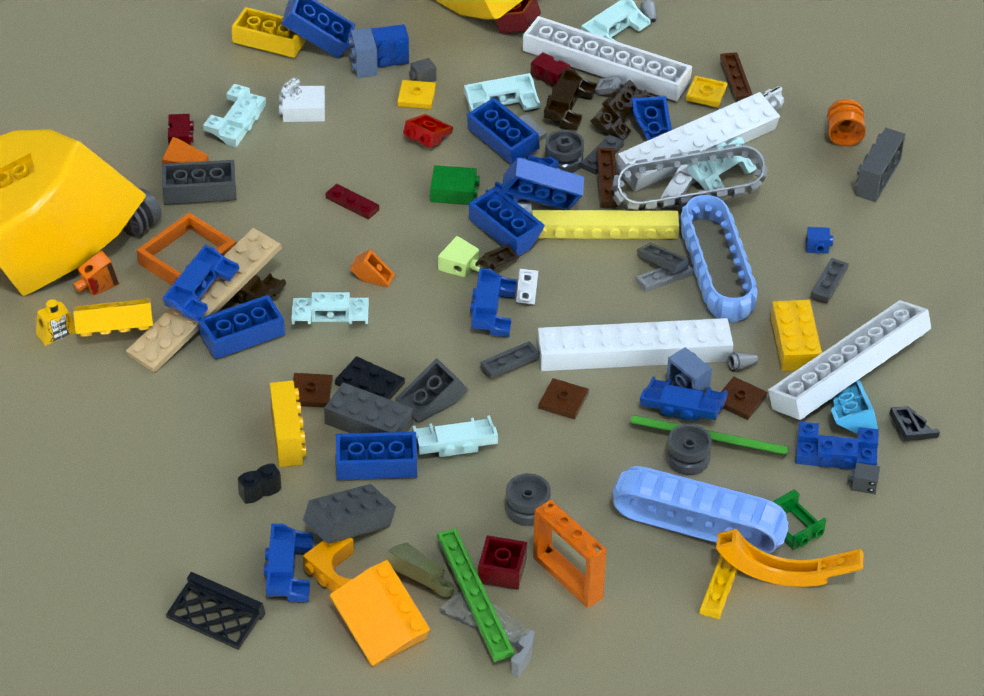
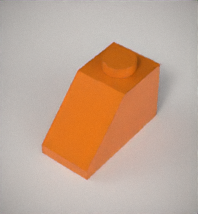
[349,249,395,287]

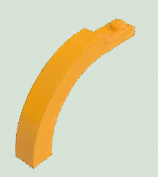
[716,529,864,587]

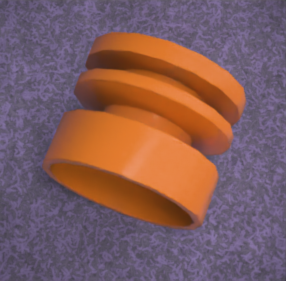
[827,99,866,146]

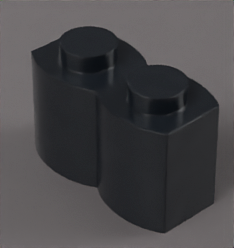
[237,463,281,504]

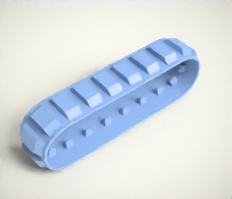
[680,195,758,322]
[612,466,789,554]

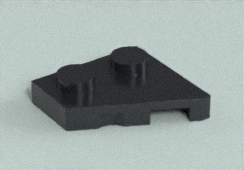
[889,406,940,441]

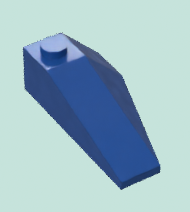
[631,96,672,140]

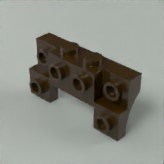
[544,68,597,131]
[590,80,652,140]
[223,255,286,302]

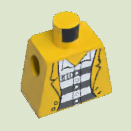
[36,299,76,346]

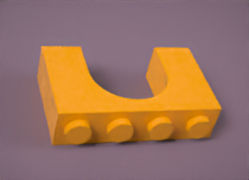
[303,538,354,593]

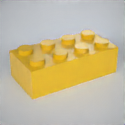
[231,7,306,58]
[73,298,153,337]
[770,300,822,371]
[270,380,306,468]

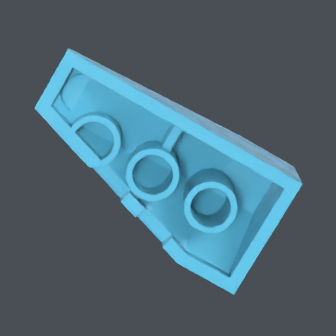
[831,379,878,434]

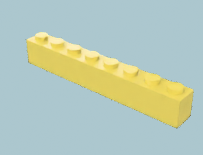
[532,210,679,239]

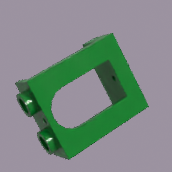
[772,489,827,550]

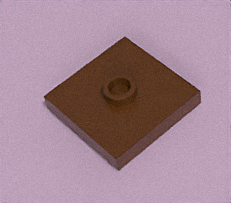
[293,373,333,407]
[721,376,767,420]
[538,378,589,420]

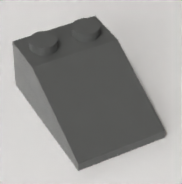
[395,358,468,422]

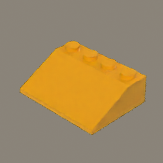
[329,559,430,667]

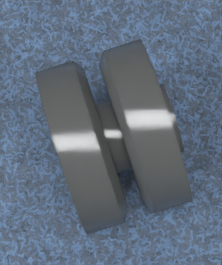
[545,130,584,173]
[666,424,712,475]
[506,473,551,526]

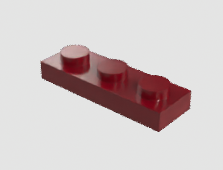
[325,183,380,220]

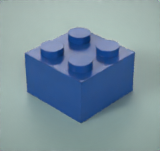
[371,24,409,68]

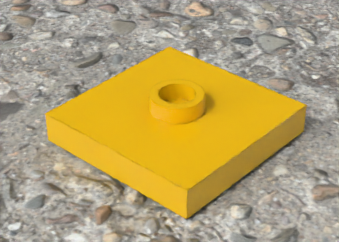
[686,76,728,108]
[397,80,436,109]

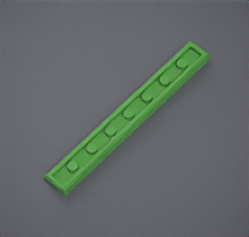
[631,415,789,455]
[437,528,514,662]

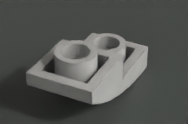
[511,630,534,678]

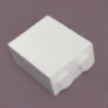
[279,86,325,122]

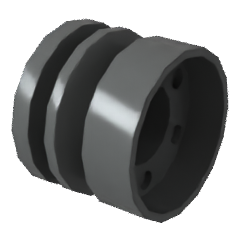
[122,188,162,237]

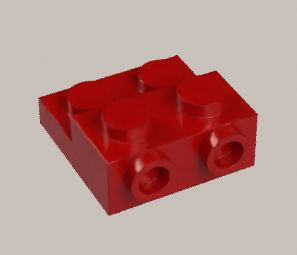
[403,114,453,147]

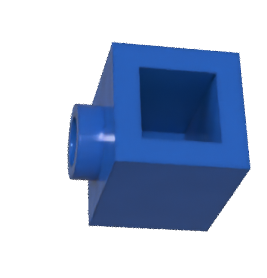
[806,227,833,254]

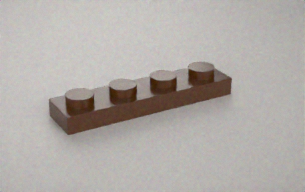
[720,52,753,102]
[596,147,618,207]

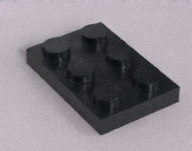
[335,356,405,400]

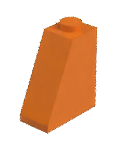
[162,137,209,164]

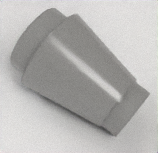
[640,0,657,25]
[728,352,758,371]

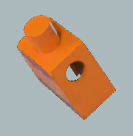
[73,251,119,296]

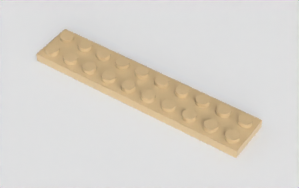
[126,228,282,373]

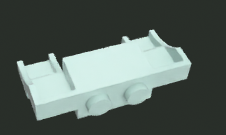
[581,0,650,41]
[464,73,540,112]
[203,84,266,147]
[686,136,757,191]
[292,292,369,324]
[412,415,498,457]

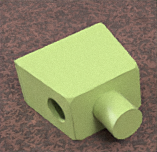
[438,236,484,277]

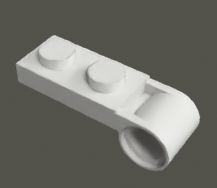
[660,164,696,207]

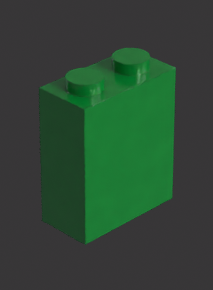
[430,165,480,205]

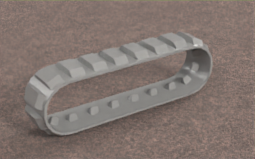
[611,143,768,211]

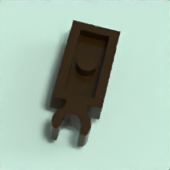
[475,244,519,271]

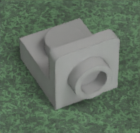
[595,76,623,95]

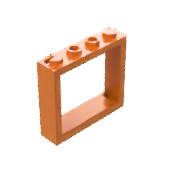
[136,212,237,285]
[533,499,607,608]

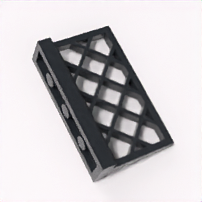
[166,572,266,650]

